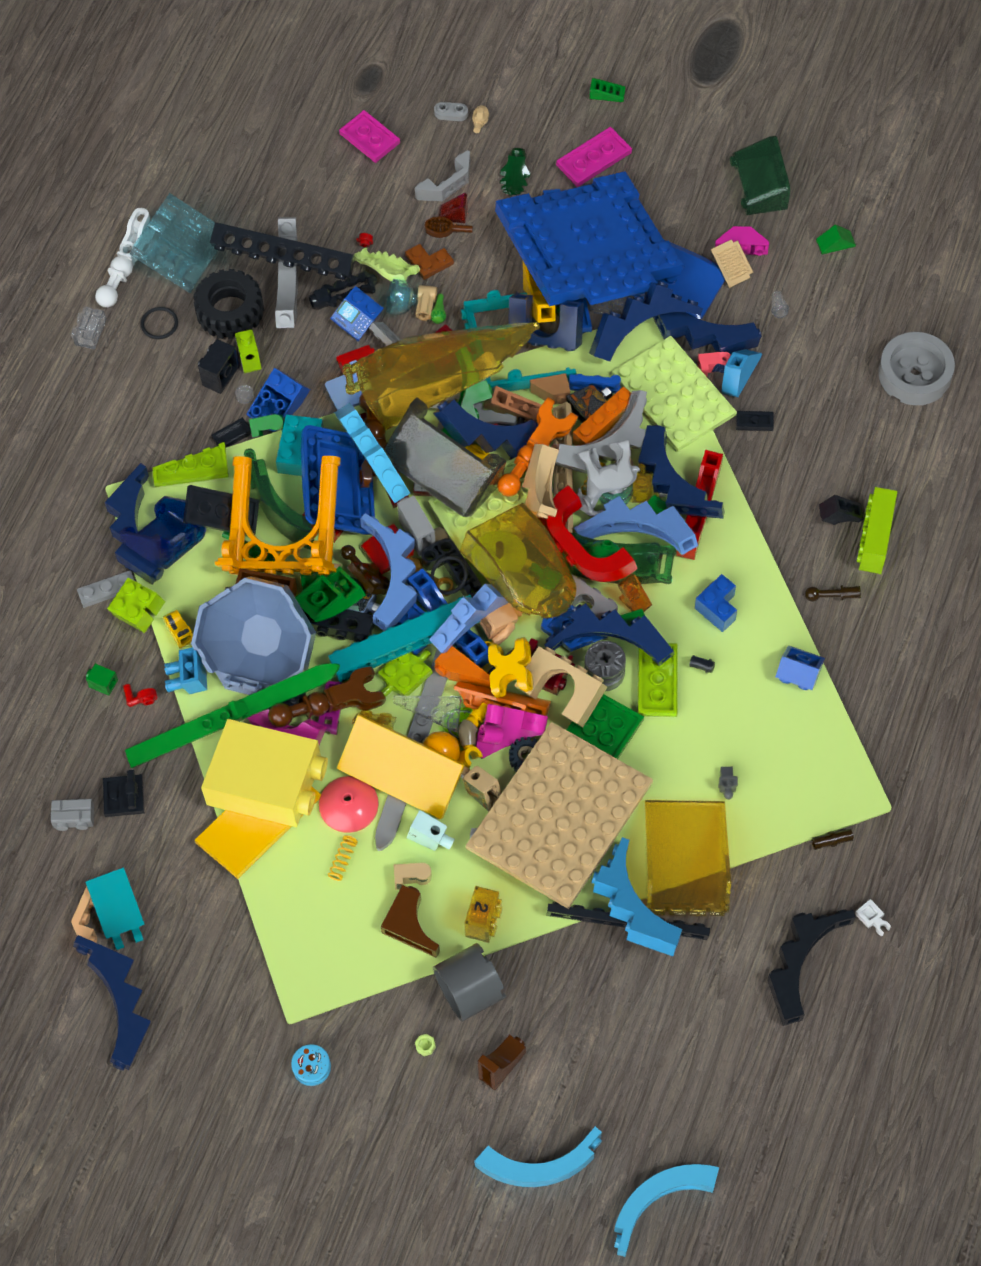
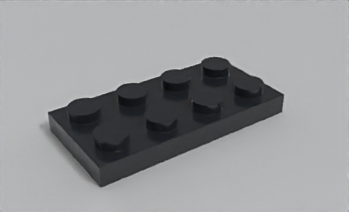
[183,485,260,536]

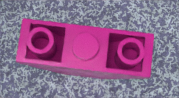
[715,226,769,256]

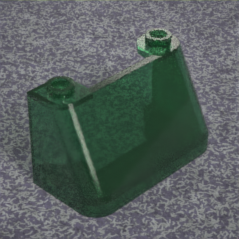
[730,136,790,215]

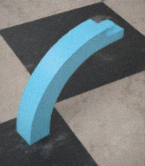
[474,1126,602,1187]
[614,1164,719,1257]

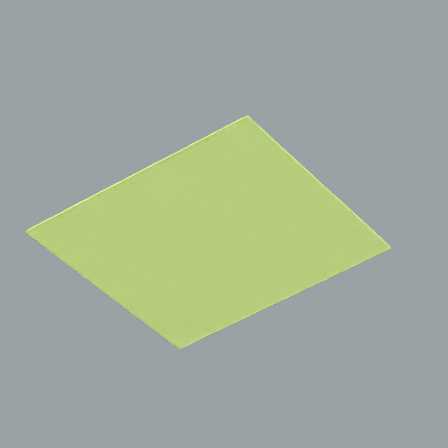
[105,317,892,1024]

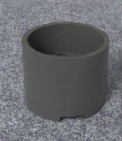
[433,943,506,1022]

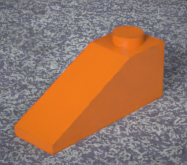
[434,646,490,688]

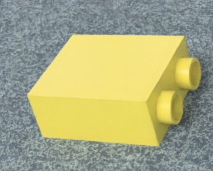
[201,719,328,827]

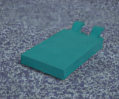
[86,867,145,950]

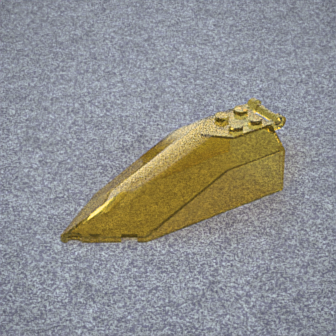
[342,322,540,430]

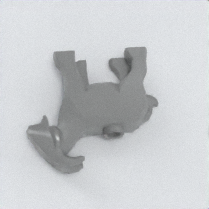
[577,440,640,517]

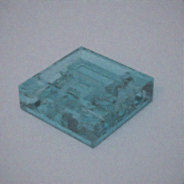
[130,193,218,293]

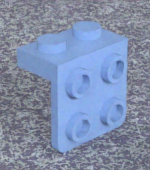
[325,360,373,410]

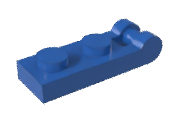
[569,374,621,394]

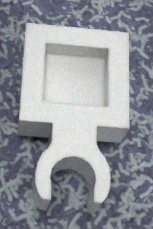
[855,899,891,936]

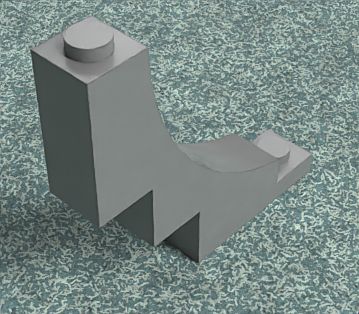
[275,217,299,328]

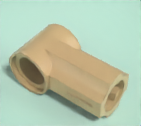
[416,285,437,321]

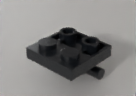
[103,770,145,817]

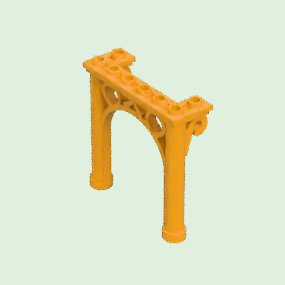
[215,456,341,575]

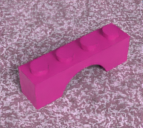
[246,708,327,745]

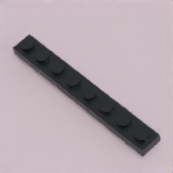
[546,902,710,940]

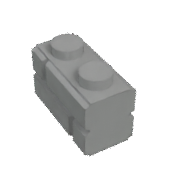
[51,799,94,831]

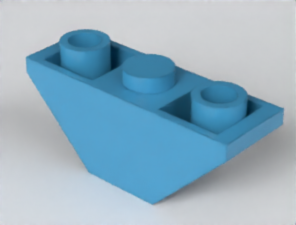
[721,349,762,397]

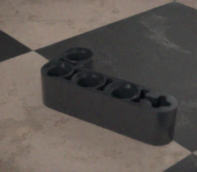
[421,538,482,598]

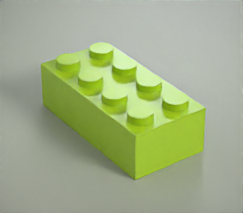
[856,487,897,574]

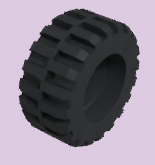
[193,269,264,339]

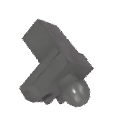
[718,766,738,800]

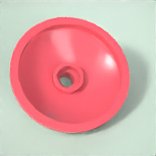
[319,776,379,833]

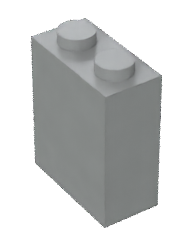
[397,496,435,556]

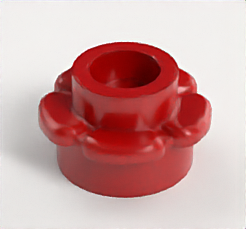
[357,233,374,248]

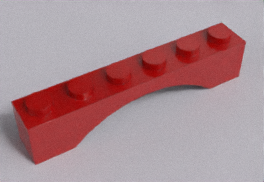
[676,450,723,560]

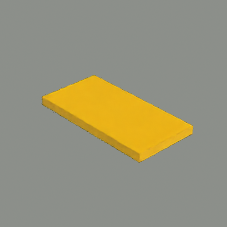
[336,714,465,819]
[195,787,321,879]

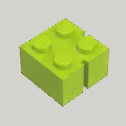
[107,578,165,633]

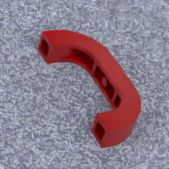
[547,485,638,582]

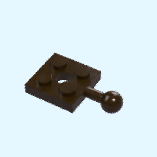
[341,545,390,595]

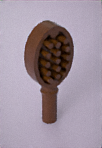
[424,217,473,238]

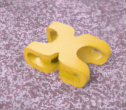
[488,637,533,698]

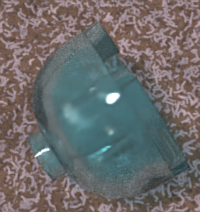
[386,278,417,315]

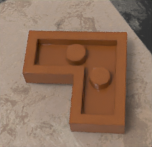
[405,244,454,280]

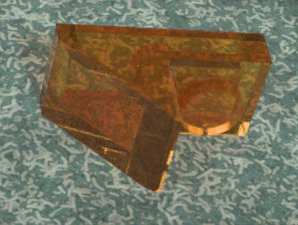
[618,574,652,612]

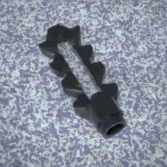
[309,271,377,310]

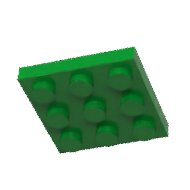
[566,694,644,759]

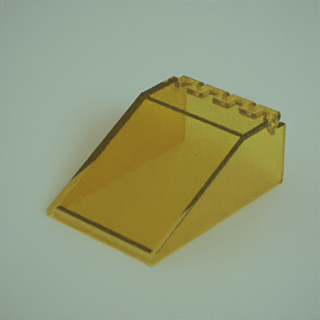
[645,800,731,916]

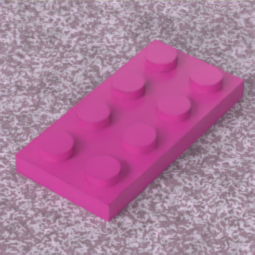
[556,127,632,187]

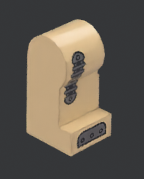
[394,863,432,890]

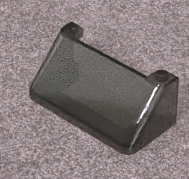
[383,397,506,517]

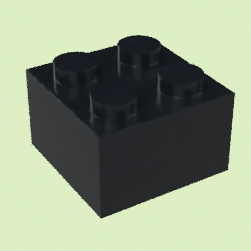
[198,339,239,394]

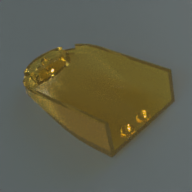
[460,503,576,618]

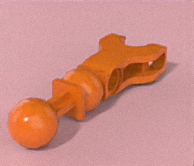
[497,397,578,497]

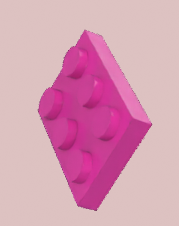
[339,110,400,163]

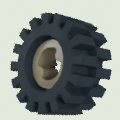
[509,737,537,772]

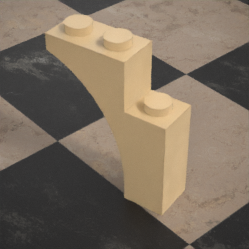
[522,444,559,519]

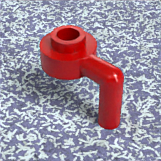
[123,684,158,707]

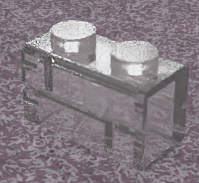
[71,307,107,349]

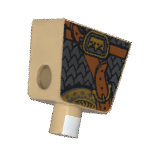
[460,766,502,812]

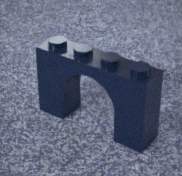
[508,293,584,351]

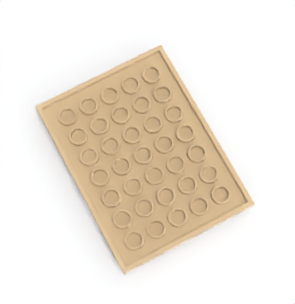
[466,722,653,909]

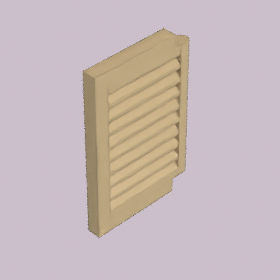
[711,240,754,288]

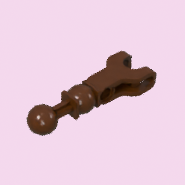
[359,390,399,488]
[268,666,386,728]

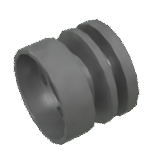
[585,641,626,691]

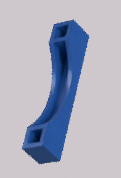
[407,568,489,668]

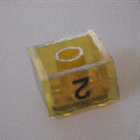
[465,886,502,943]

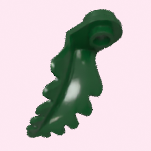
[500,148,530,196]

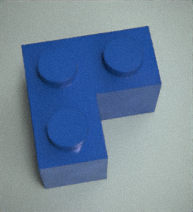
[694,574,737,632]

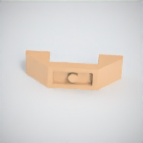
[71,886,97,943]

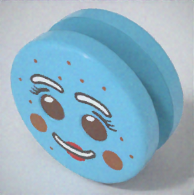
[291,1044,331,1086]

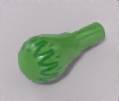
[430,294,446,324]

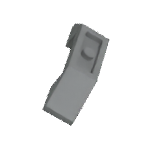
[415,150,470,201]

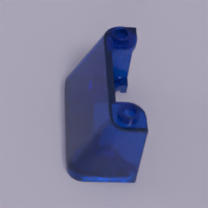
[119,496,206,569]

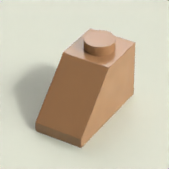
[530,373,570,404]

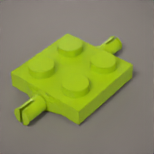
[378,649,433,699]

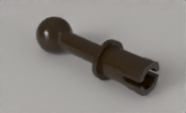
[805,585,861,602]

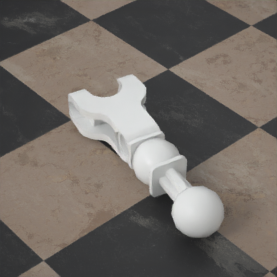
[95,208,155,308]

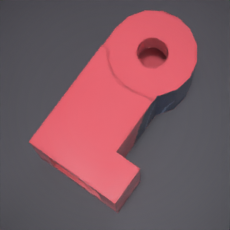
[697,352,731,377]

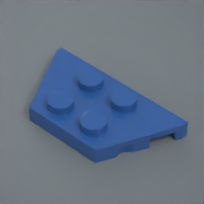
[541,590,608,652]

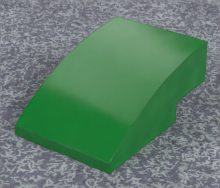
[295,566,366,622]

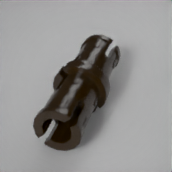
[811,828,854,850]

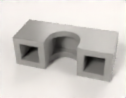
[558,574,618,621]

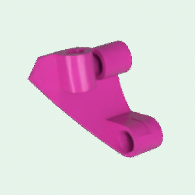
[475,704,548,759]

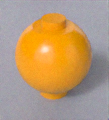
[422,731,460,761]

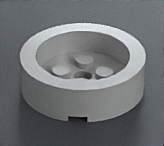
[878,332,955,405]

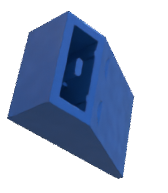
[246,368,311,432]

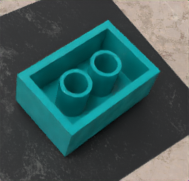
[276,415,324,476]

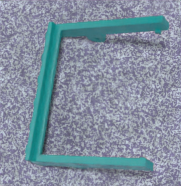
[460,290,577,391]

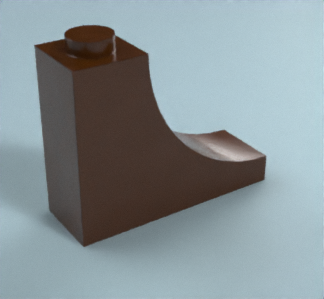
[381,885,440,958]
[478,1034,526,1091]

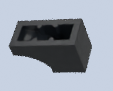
[819,495,864,525]

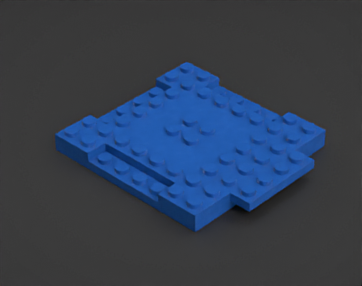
[495,171,683,306]

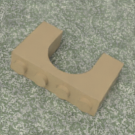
[515,646,607,727]

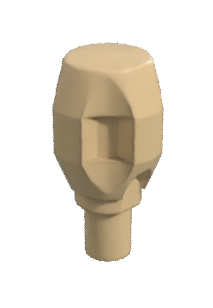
[472,105,489,133]

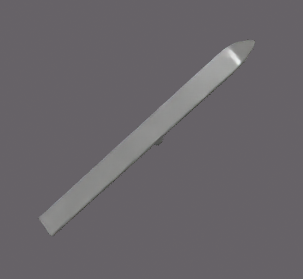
[375,647,457,851]

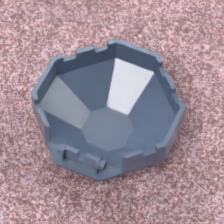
[191,576,316,695]

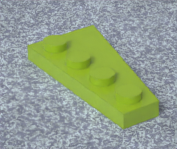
[152,442,229,487]

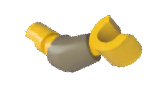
[457,703,487,768]

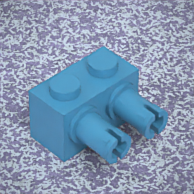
[164,647,207,694]

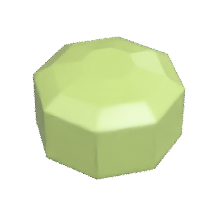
[415,1034,436,1056]

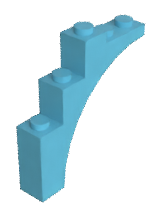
[334,403,410,503]

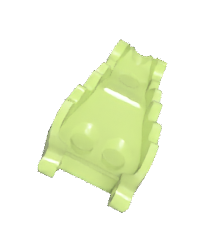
[354,247,420,283]

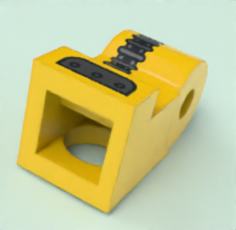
[163,610,193,648]

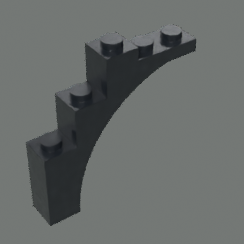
[767,909,856,1026]

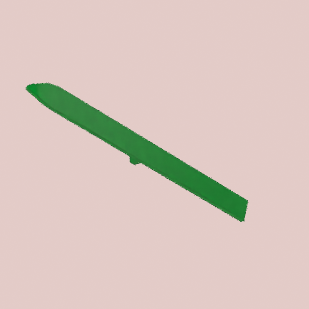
[125,663,340,768]

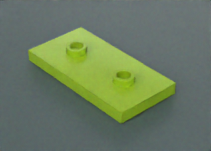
[638,643,677,717]

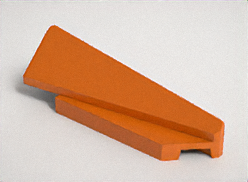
[454,682,551,716]

